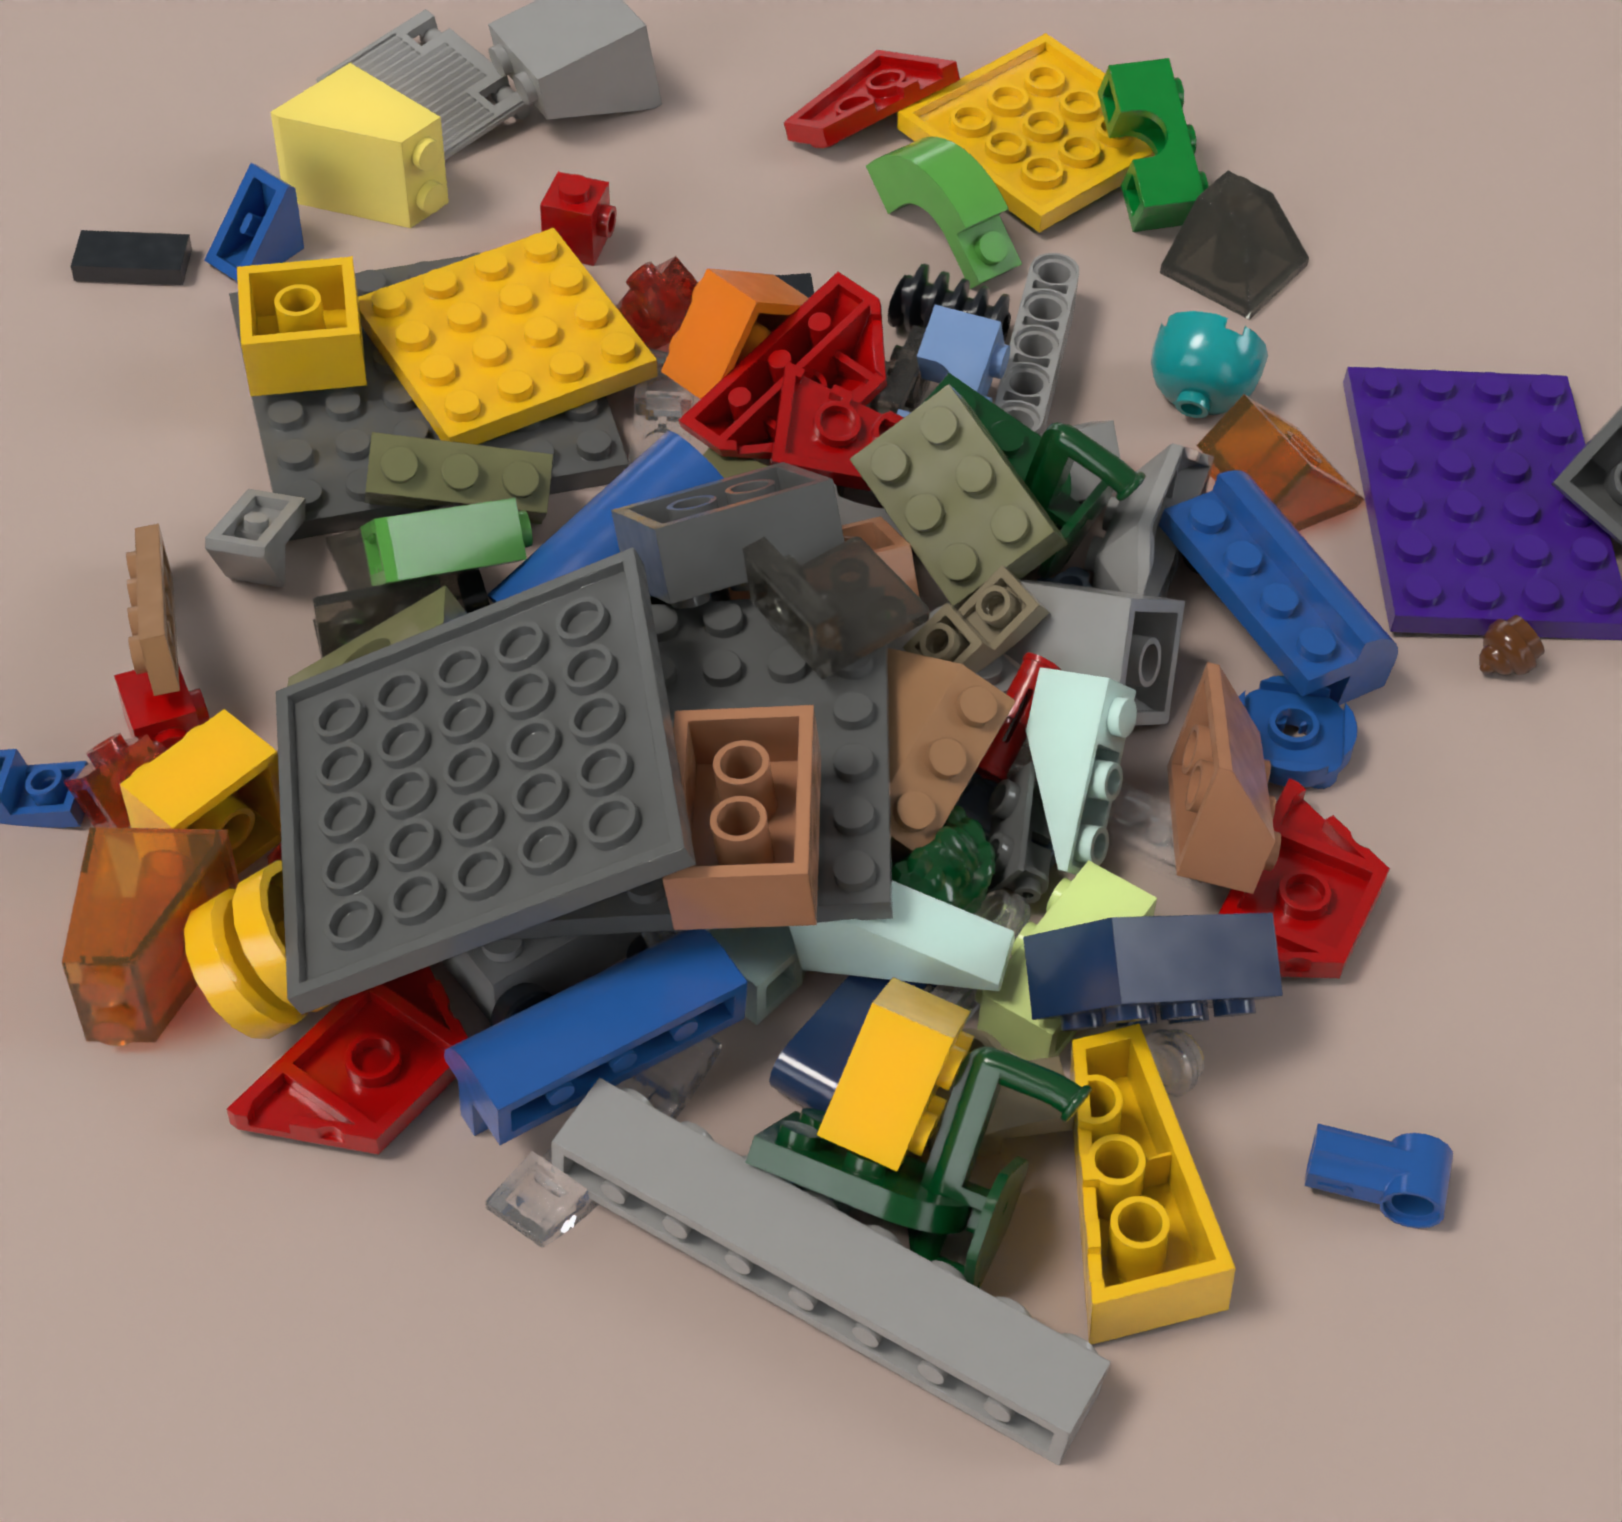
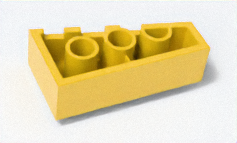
[1070,1024,1236,1345]

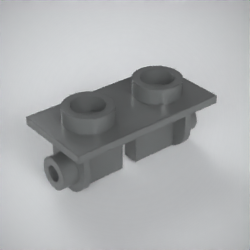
[985,761,1052,903]

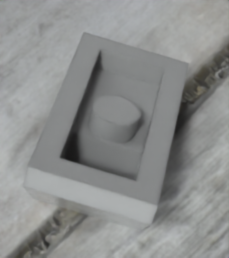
[205,489,305,587]

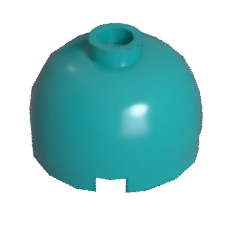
[1150,311,1268,418]

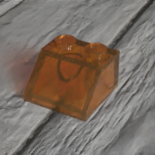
[1196,394,1364,531]

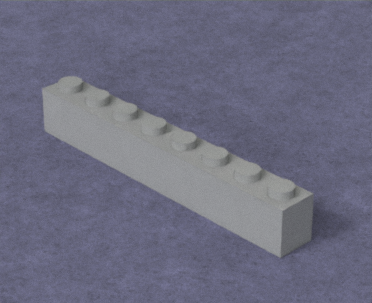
[552,1078,1111,1466]

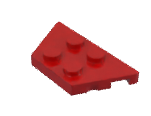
[1218,778,1390,978]
[227,966,468,1154]

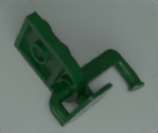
[922,373,1146,579]
[745,1046,1092,1289]

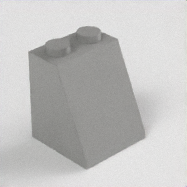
[488,0,662,120]
[1005,580,1185,725]

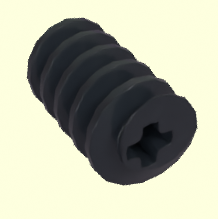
[888,263,1011,343]

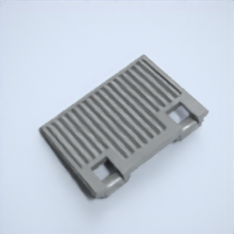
[316,9,530,160]

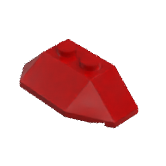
[678,272,887,459]

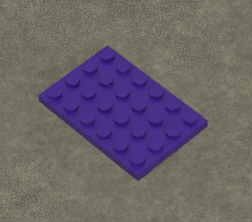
[1343,367,1622,640]

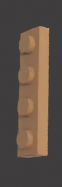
[126,523,180,696]

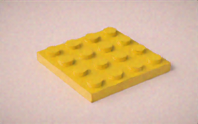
[897,33,1155,233]
[358,228,658,445]

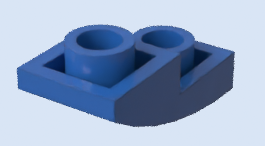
[0,749,97,828]

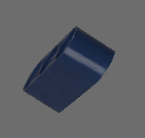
[769,975,941,1112]

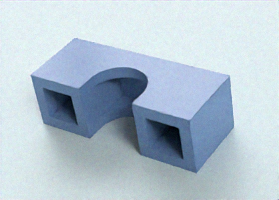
[897,304,1010,417]

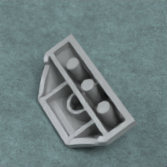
[1084,443,1214,598]

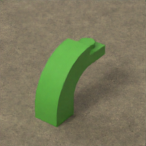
[866,137,1022,289]

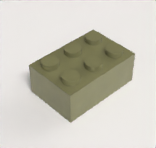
[850,384,1069,610]

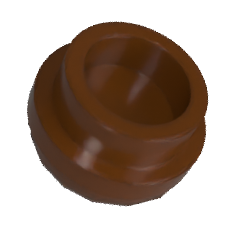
[1479,615,1545,676]

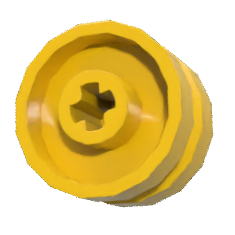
[184,860,334,1039]

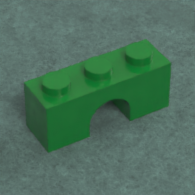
[1098,58,1209,232]

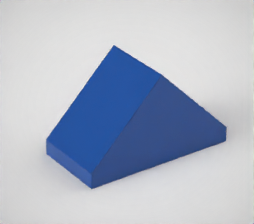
[204,163,304,282]

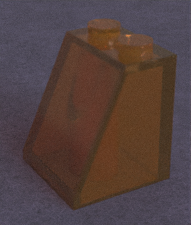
[61,827,239,1046]

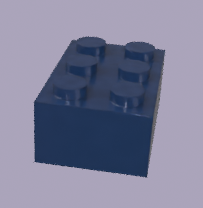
[1023,913,1283,1031]

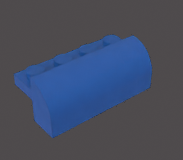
[487,431,724,603]
[1159,470,1398,705]
[444,929,748,1145]

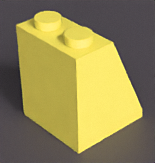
[271,63,449,228]

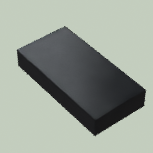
[71,230,192,285]

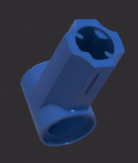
[1304,1123,1453,1228]

